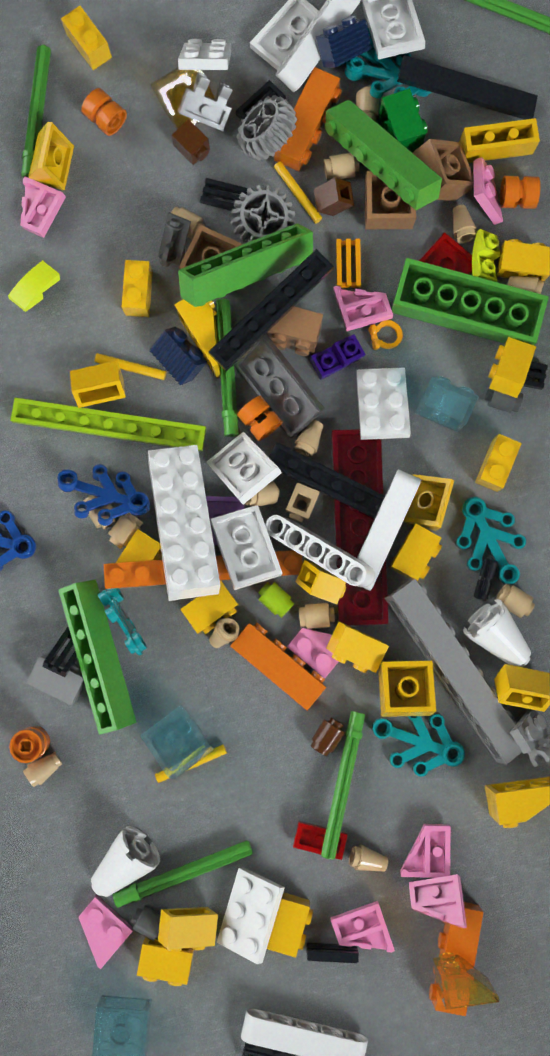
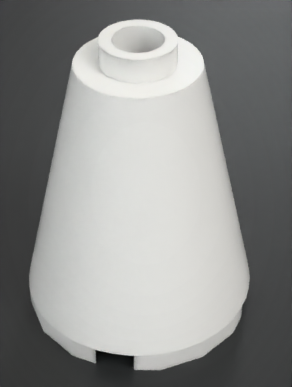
[463,599,531,667]
[91,826,160,897]

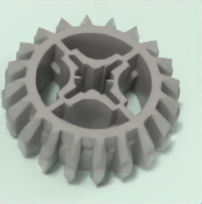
[237,95,297,161]
[231,185,295,242]

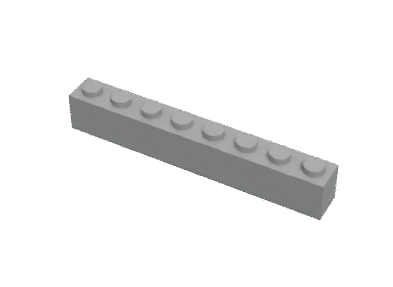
[385,579,522,764]

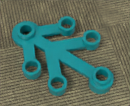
[344,49,432,98]
[455,497,526,584]
[97,588,147,656]
[372,713,465,777]

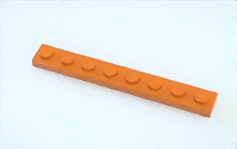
[103,550,303,589]

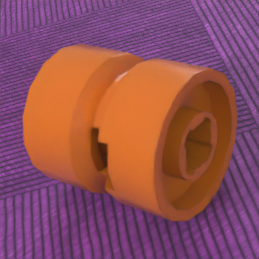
[81,88,127,136]
[500,176,540,209]
[237,395,283,442]
[9,726,50,763]

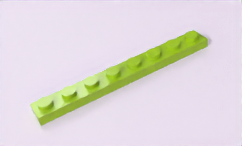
[10,397,207,452]

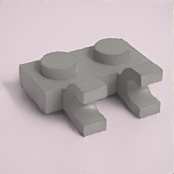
[178,72,232,131]
[510,709,550,767]

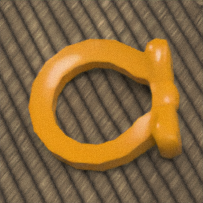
[368,320,403,350]

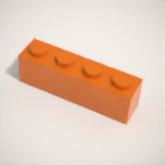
[274,67,342,172]
[230,622,326,711]
[429,902,483,1016]

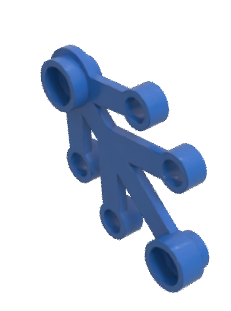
[57,464,150,526]
[0,510,36,571]

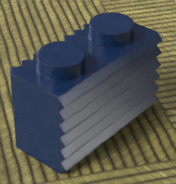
[316,16,372,68]
[150,326,207,385]

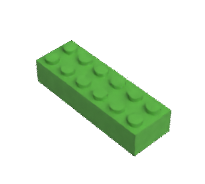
[391,258,549,345]

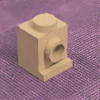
[286,483,320,523]

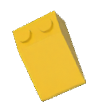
[174,299,221,378]
[485,776,550,828]

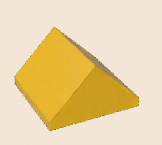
[28,122,74,190]
[403,474,454,531]

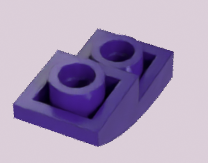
[309,334,366,380]

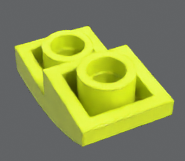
[472,229,501,282]
[8,260,60,312]

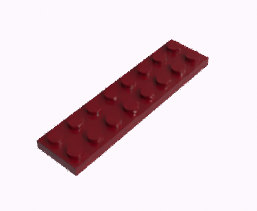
[332,429,389,625]

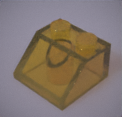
[151,67,215,129]
[433,953,499,1010]

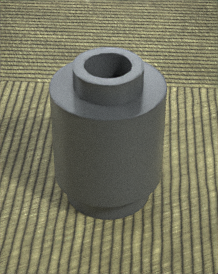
[485,388,523,413]
[130,905,161,941]

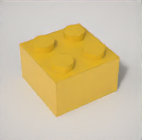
[378,661,436,717]

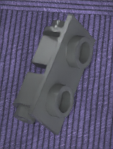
[158,212,191,267]

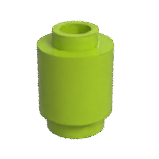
[258,582,295,618]

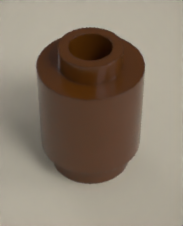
[311,717,345,756]

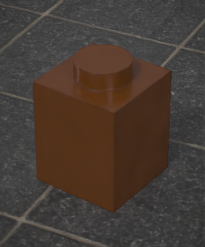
[171,119,210,165]
[314,178,354,216]

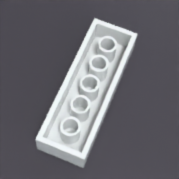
[148,445,220,601]

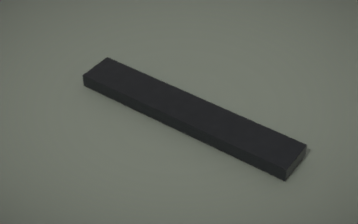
[397,55,538,120]
[208,249,334,371]
[269,442,385,519]

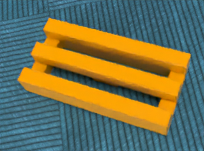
[336,238,361,288]

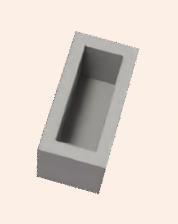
[26,655,85,705]

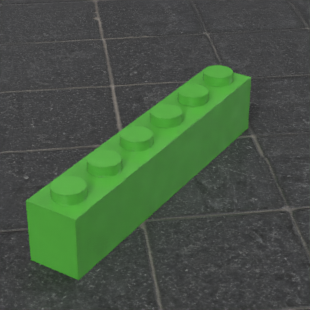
[325,100,442,210]
[178,223,313,307]
[58,579,137,735]

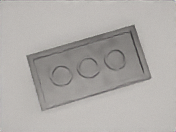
[234,334,325,439]

